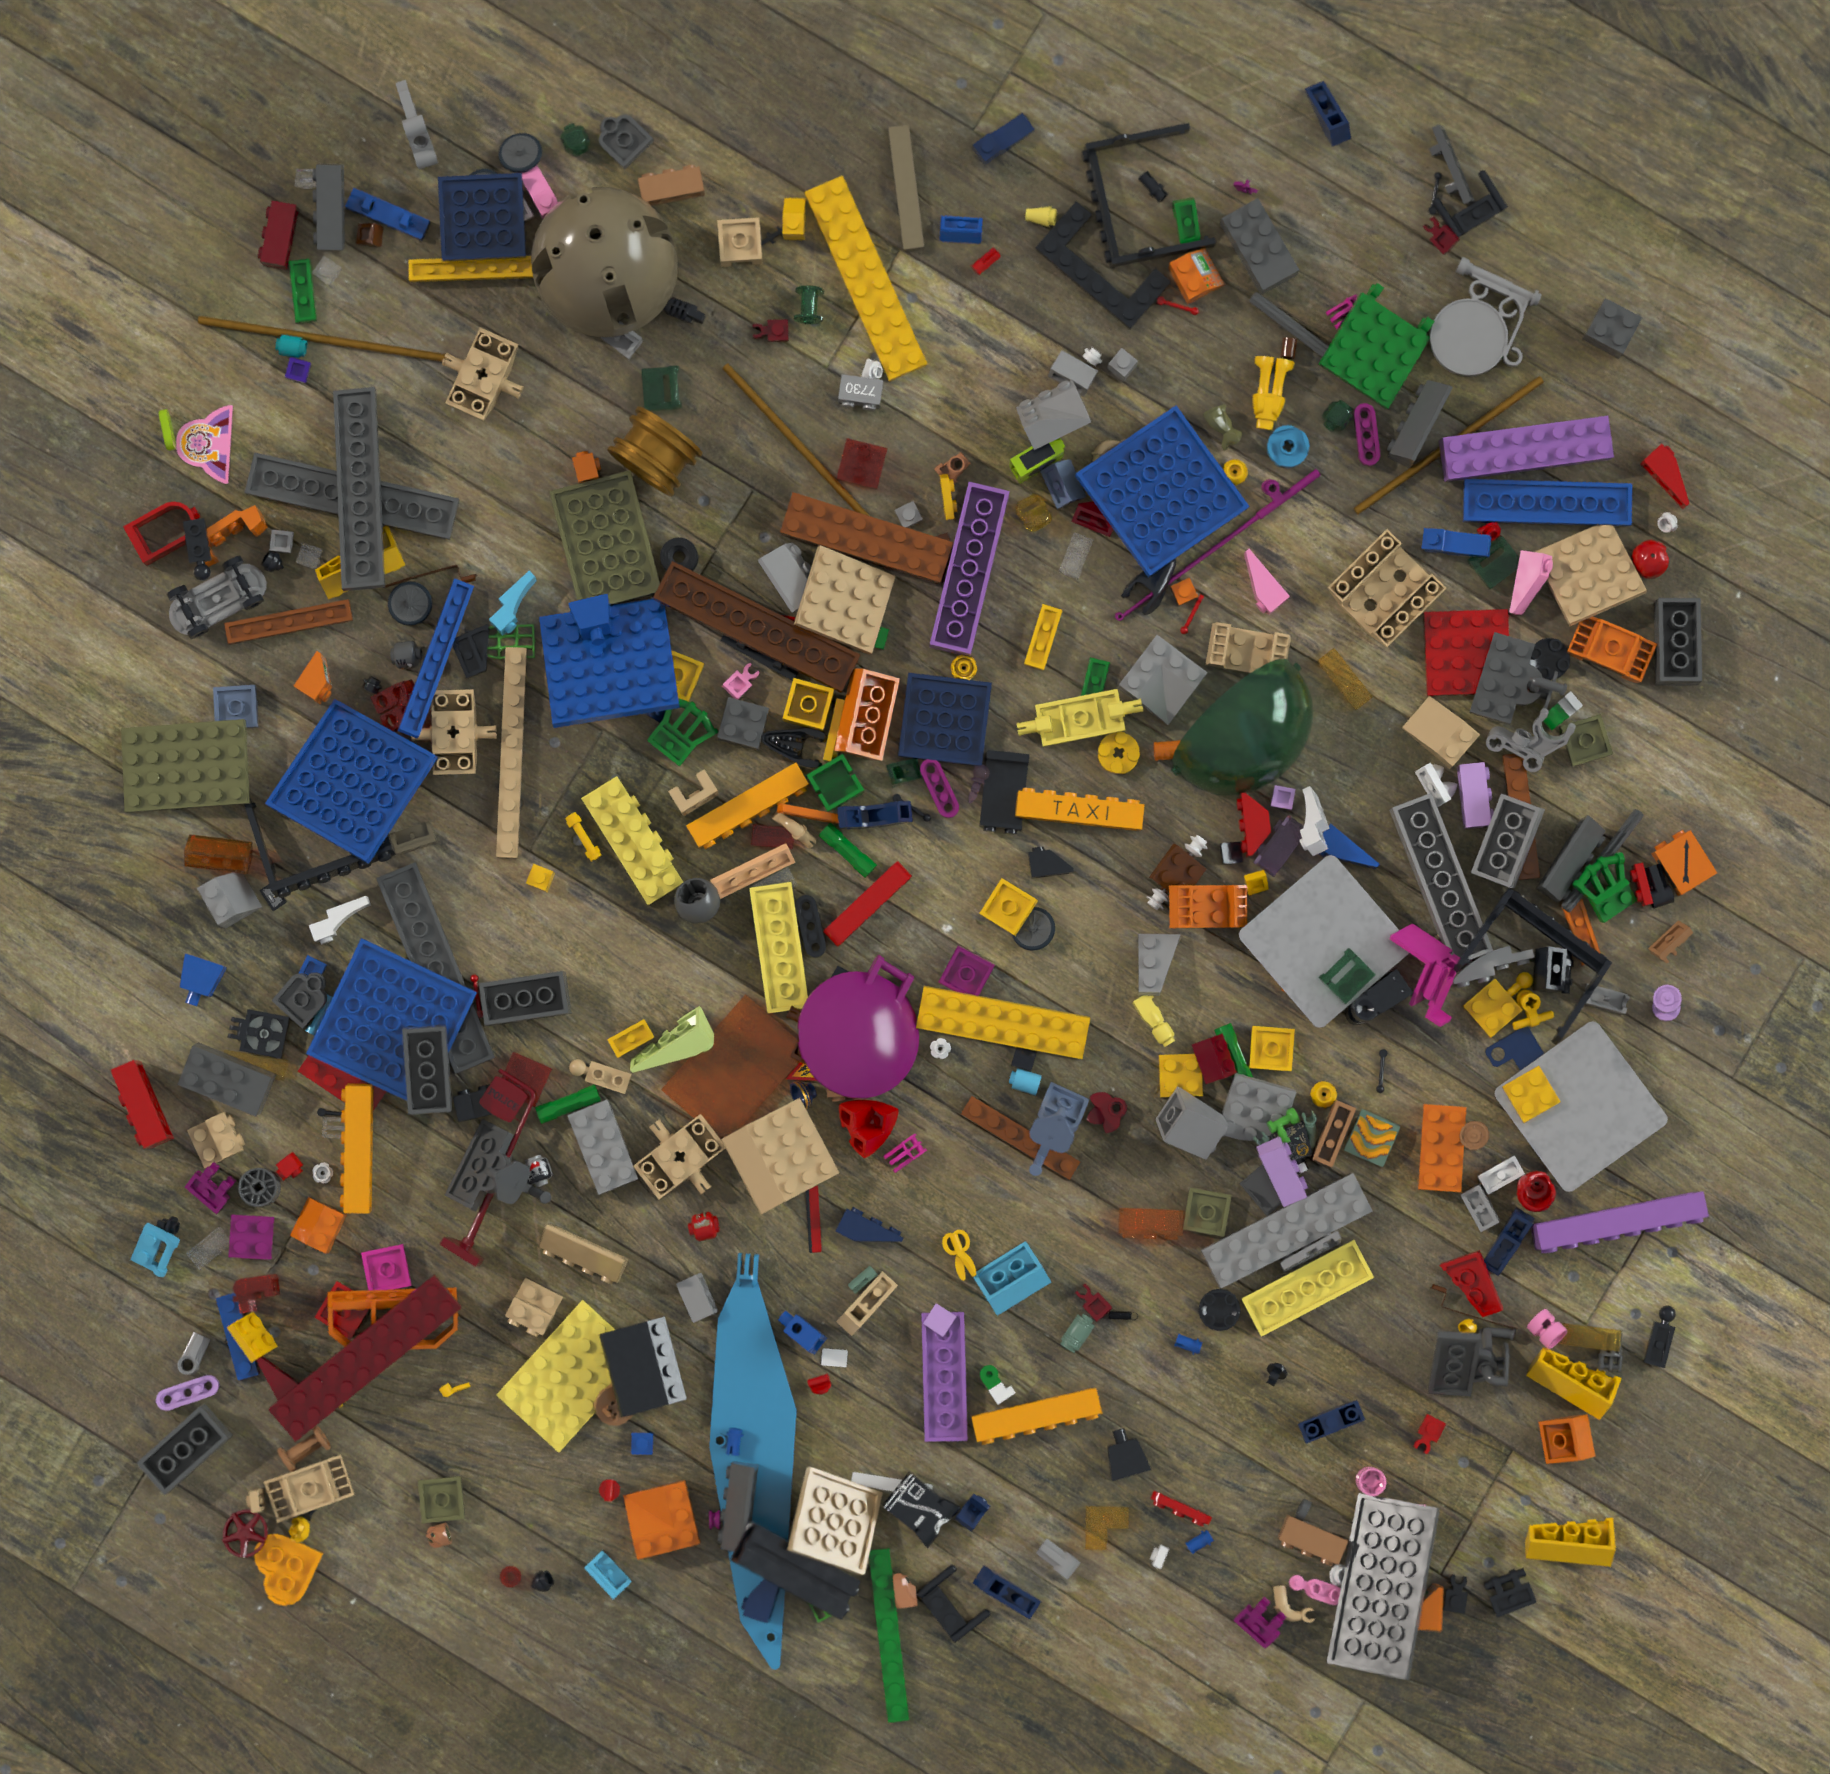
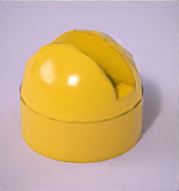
[1458,1319,1477,1333]

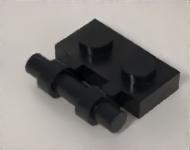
[1483,1568,1537,1618]

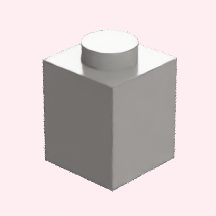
[1107,348,1138,382]

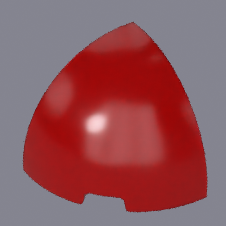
[839,1100,899,1159]

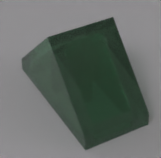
[886,758,923,788]

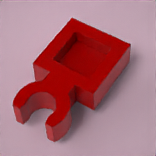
[1413,1414,1446,1454]

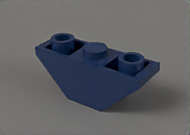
[1298,1400,1365,1444]

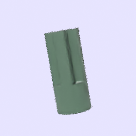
[848,1265,878,1294]

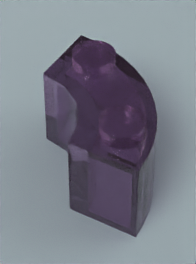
[1253,815,1304,877]

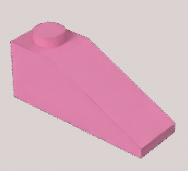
[522,165,558,219]
[1244,549,1290,615]
[1509,550,1553,616]

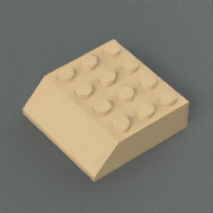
[721,1098,839,1214]

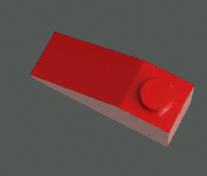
[1640,444,1690,509]

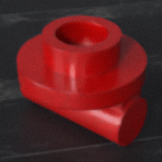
[1477,522,1501,541]
[807,1373,832,1395]
[599,1479,620,1501]

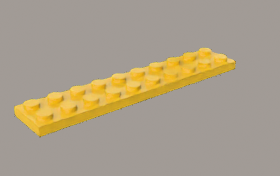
[804,176,927,382]

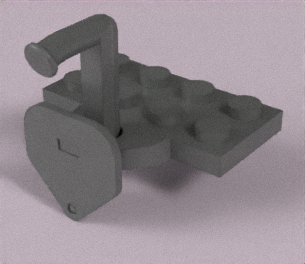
[1470,632,1567,725]
[445,1119,551,1212]
[1428,1327,1516,1396]

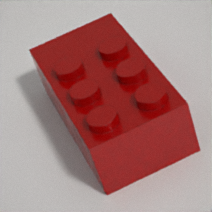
[110,1060,174,1149]

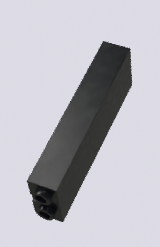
[730,1521,861,1620]

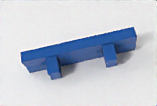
[345,188,431,241]

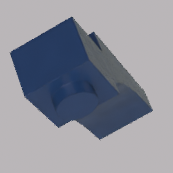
[972,113,1035,165]
[1484,1207,1534,1276]

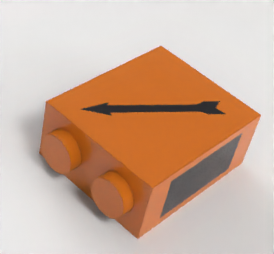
[1651,830,1717,896]

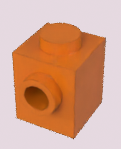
[572,451,601,483]

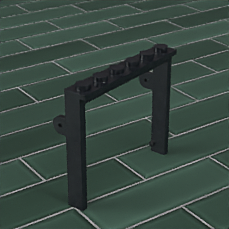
[1081,123,1216,269]
[244,797,396,898]
[1452,888,1612,1045]

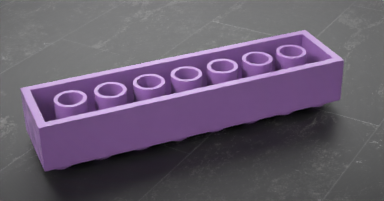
[1439,416,1614,482]
[929,482,1010,657]
[1531,1191,1709,1253]

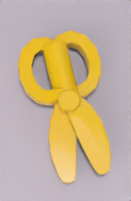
[942,1229,976,1281]

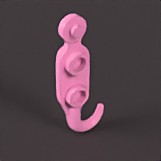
[1289,1575,1341,1605]

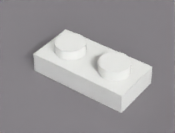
[1477,1156,1525,1195]

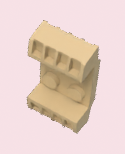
[1205,622,1291,679]
[264,1454,355,1522]

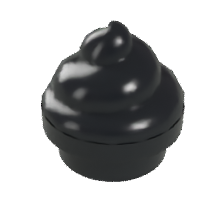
[261,551,284,572]
[531,1571,554,1592]

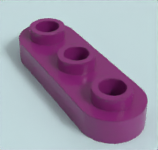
[1353,403,1380,467]
[920,759,959,818]

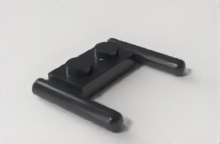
[1432,170,1508,238]
[916,1564,991,1643]

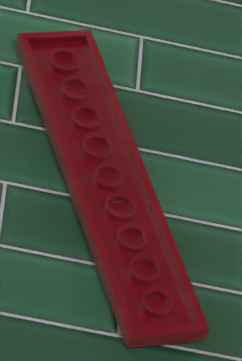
[268,1274,462,1442]

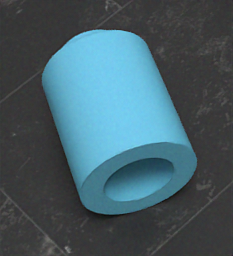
[1009,1068,1042,1096]

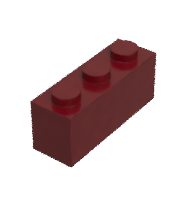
[258,200,299,270]

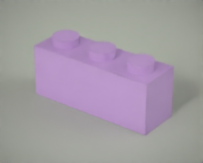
[1457,762,1494,829]
[1256,1137,1308,1207]

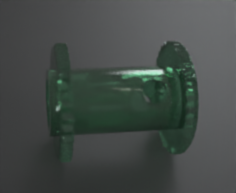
[794,285,824,324]

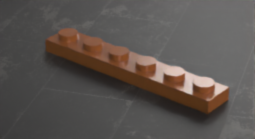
[224,599,353,645]
[1502,754,1540,880]
[961,1096,1080,1180]

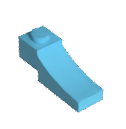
[489,571,537,636]

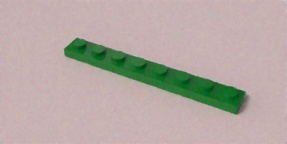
[869,1548,909,1723]

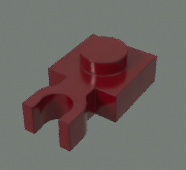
[1422,217,1460,255]
[753,319,789,342]
[1075,1284,1113,1322]

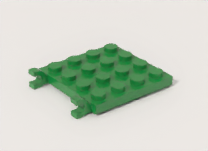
[1318,283,1435,409]

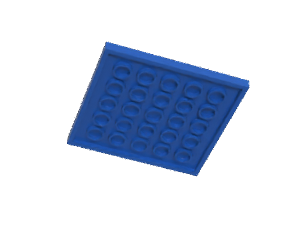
[1075,405,1250,577]
[539,599,680,728]
[265,699,438,864]
[306,938,477,1101]

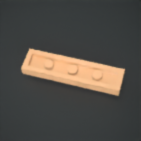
[710,843,795,899]

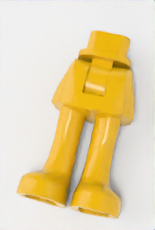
[1252,356,1294,431]

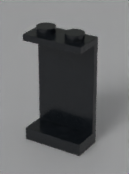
[979,750,1030,834]

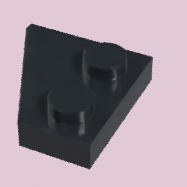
[452,624,490,679]

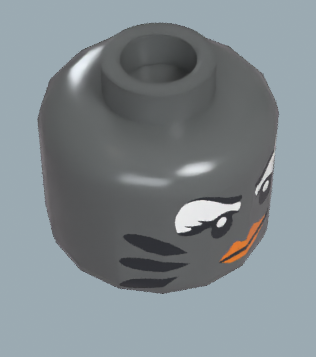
[390,641,423,669]

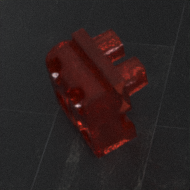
[370,679,428,732]
[233,1274,280,1313]

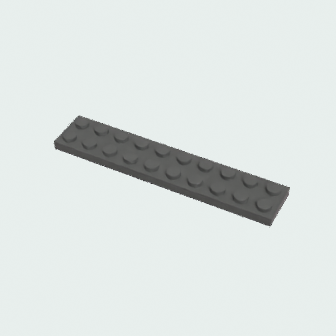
[333,387,385,591]
[245,452,460,540]
[376,862,495,1074]

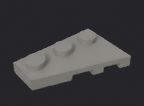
[1138,934,1181,996]
[1280,1231,1341,1273]

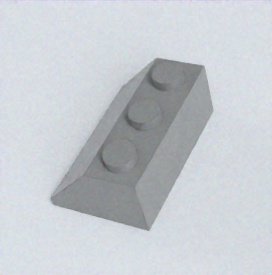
[758,542,811,613]

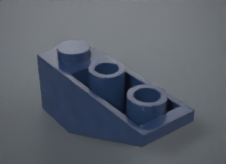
[835,1207,903,1242]

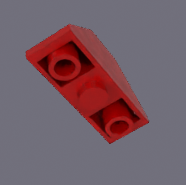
[1236,793,1271,858]

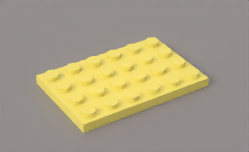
[496,1300,616,1452]

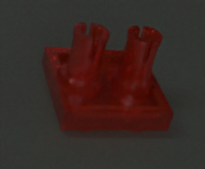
[837,438,887,490]

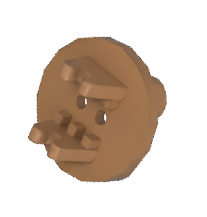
[593,1383,633,1426]

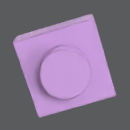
[1270,785,1296,810]

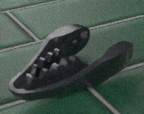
[1121,559,1176,615]
[762,728,828,768]

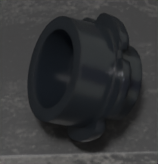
[362,676,382,694]

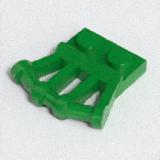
[647,698,719,767]
[1572,852,1637,923]

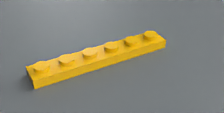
[408,256,533,282]

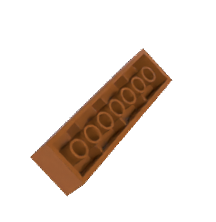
[780,492,953,585]

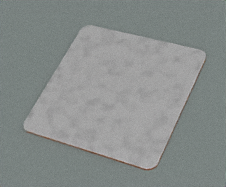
[1239,855,1409,1028]
[1495,1021,1667,1192]

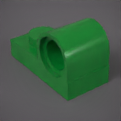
[1172,197,1201,244]

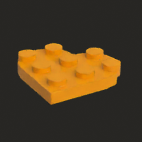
[254,1533,324,1606]

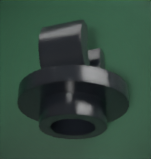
[156,1216,180,1235]
[1266,1363,1287,1386]

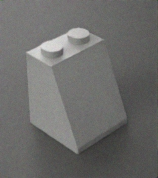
[197,871,262,928]
[1155,1086,1228,1160]

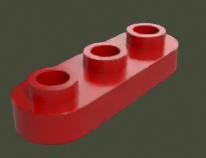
[1151,1491,1212,1527]

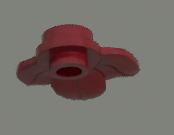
[1087,1092,1127,1133]

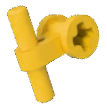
[1512,989,1554,1030]

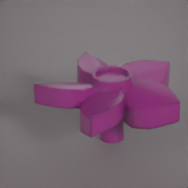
[1233,179,1258,195]

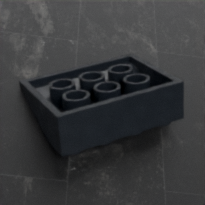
[599,1316,687,1418]

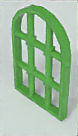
[488,624,536,660]

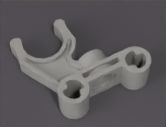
[396,80,438,170]
[1486,708,1576,772]

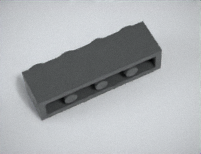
[313,164,345,250]

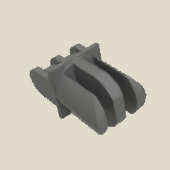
[1598,1331,1623,1373]

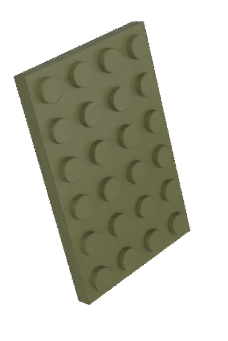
[549,470,660,605]
[121,719,250,813]

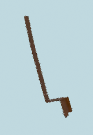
[383,565,477,589]
[1430,1284,1517,1329]

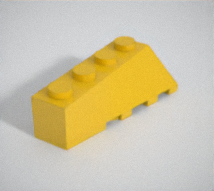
[315,526,405,600]
[1526,1347,1622,1420]
[1525,1517,1616,1567]

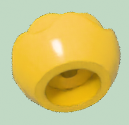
[1222,459,1248,486]
[951,655,977,680]
[1310,1081,1337,1108]
[289,1516,310,1543]

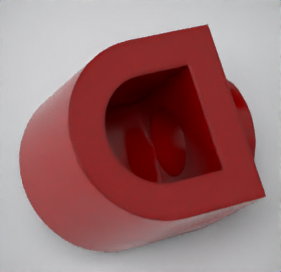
[276,1152,304,1181]

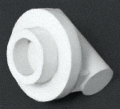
[861,359,883,379]

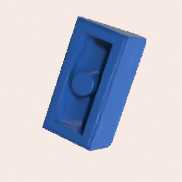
[940,216,983,244]

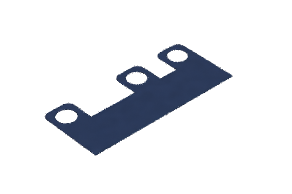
[1485,1027,1544,1071]

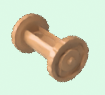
[1460,1121,1490,1150]
[277,1425,331,1472]

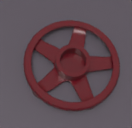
[222,1509,268,1558]

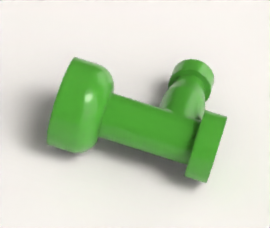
[1267,1107,1300,1144]

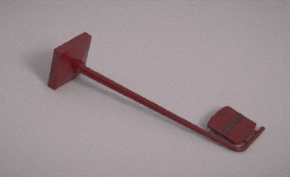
[440,1069,535,1267]

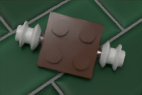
[1146,835,1208,910]

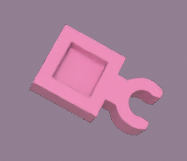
[722,663,760,699]

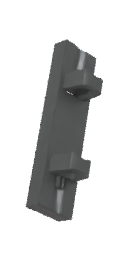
[1429,124,1475,206]

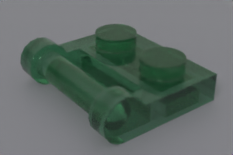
[641,366,682,411]
[1467,535,1519,590]
[1318,948,1376,1005]

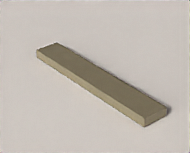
[888,125,924,251]

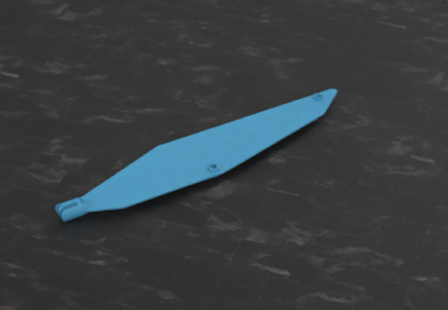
[709,1253,797,1670]

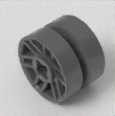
[238,1168,281,1207]

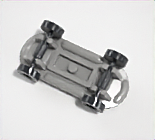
[167,556,266,639]

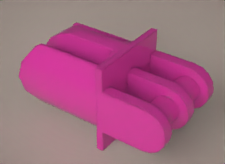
[1326,294,1358,329]
[883,1133,927,1173]

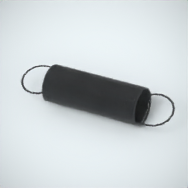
[1103,1311,1138,1320]

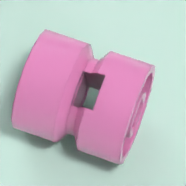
[1527,1309,1568,1350]
[1355,1466,1386,1496]

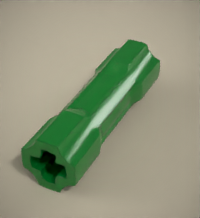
[818,823,877,878]
[1214,1023,1253,1078]
[535,1084,601,1124]

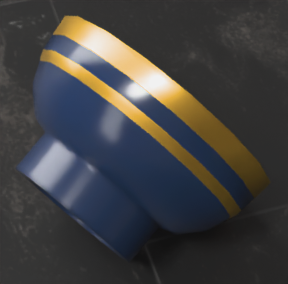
[790,1081,817,1109]

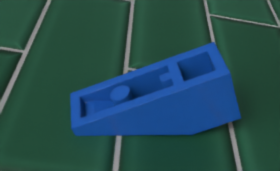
[1319,824,1379,869]

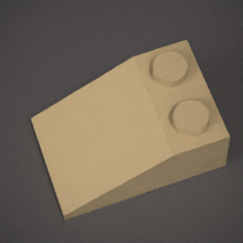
[1402,696,1480,769]

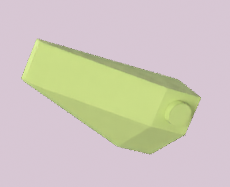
[630,1006,714,1073]

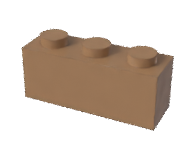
[638,165,705,206]
[1310,1100,1356,1168]
[1278,1515,1348,1566]

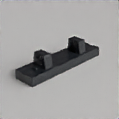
[720,635,799,681]

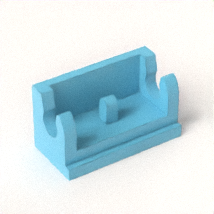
[584,1550,632,1599]

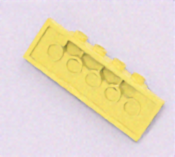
[581,776,683,906]

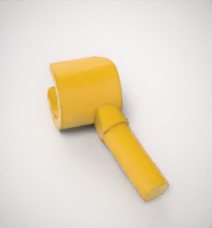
[439,1382,470,1397]

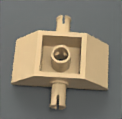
[442,328,524,421]
[411,689,497,775]
[633,1114,726,1200]

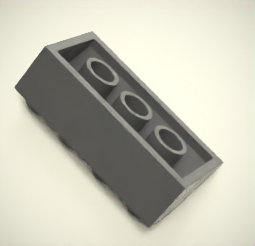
[1387,380,1453,468]
[1536,815,1605,903]
[718,1461,759,1552]

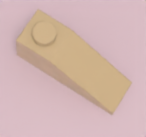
[836,1271,898,1336]

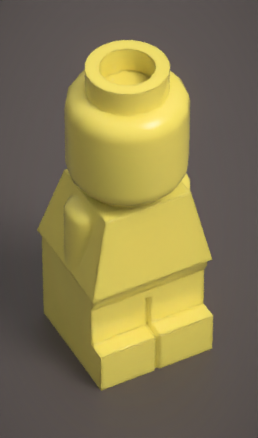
[1132,995,1175,1047]

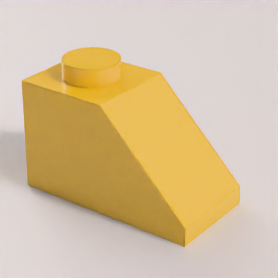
[782,198,806,240]

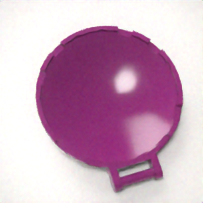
[797,955,919,1098]

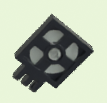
[227,1009,290,1059]

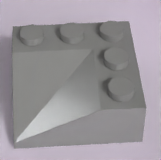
[1016,380,1091,450]
[1118,635,1208,725]

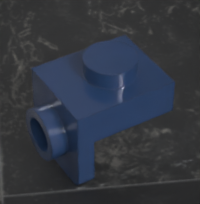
[955,1494,990,1532]

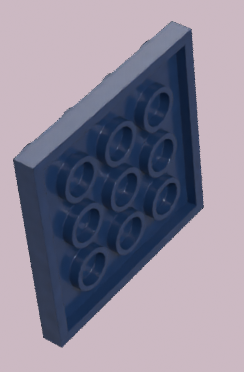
[438,173,526,262]
[898,673,992,767]

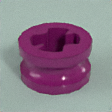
[709,1510,720,1530]

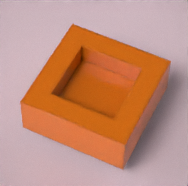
[1170,578,1198,606]

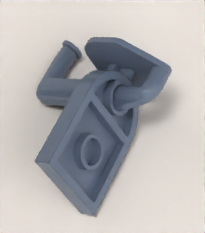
[1029,1082,1090,1176]

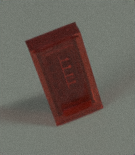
[751,824,794,850]

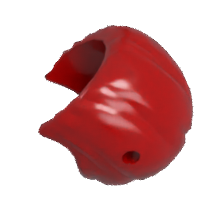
[1631,540,1669,579]
[1517,1171,1556,1212]

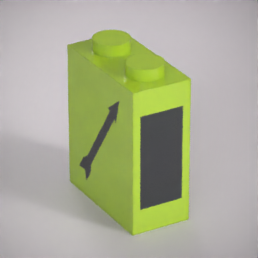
[1009,438,1065,484]

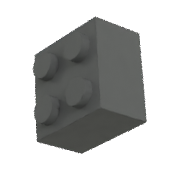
[1582,298,1643,359]
[717,697,770,751]

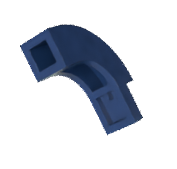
[837,801,913,829]

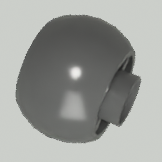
[674,878,720,924]

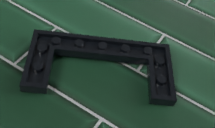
[1035,201,1171,330]

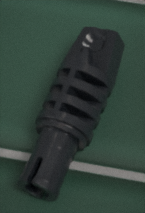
[663,297,706,324]

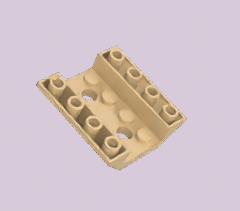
[1327,529,1447,647]

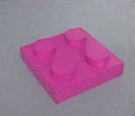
[361,1244,412,1290]

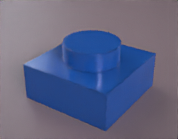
[299,955,327,975]
[631,1432,653,1455]

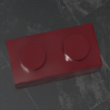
[1191,1033,1237,1084]

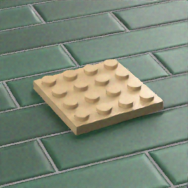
[1535,525,1647,627]
[794,545,895,655]
[788,1467,883,1576]

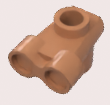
[934,452,971,484]

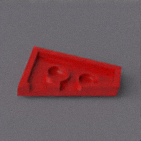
[1439,1250,1503,1318]

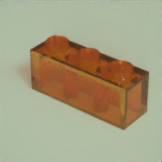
[184,834,253,874]
[1118,1208,1184,1240]

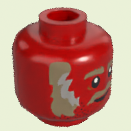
[688,1212,720,1241]

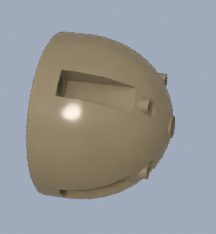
[531,187,678,337]

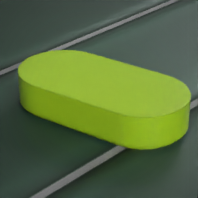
[159,409,176,451]

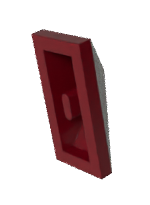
[1071,501,1113,537]

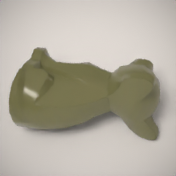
[1203,404,1242,451]

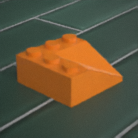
[623,1479,701,1560]

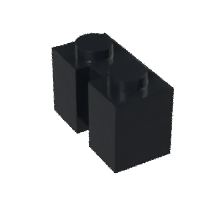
[453,1084,493,1122]

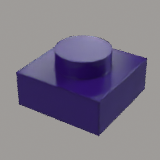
[285,357,311,384]

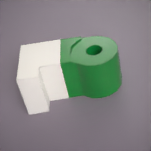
[1543,691,1583,731]
[980,1365,1015,1404]

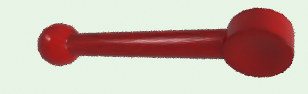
[1157,296,1199,315]
[1180,594,1204,634]
[470,974,483,1018]

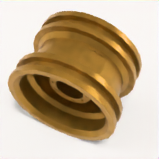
[607,406,703,497]

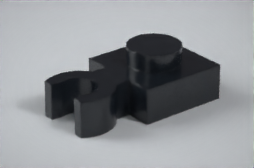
[1443,1574,1468,1614]

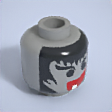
[525,1155,553,1187]

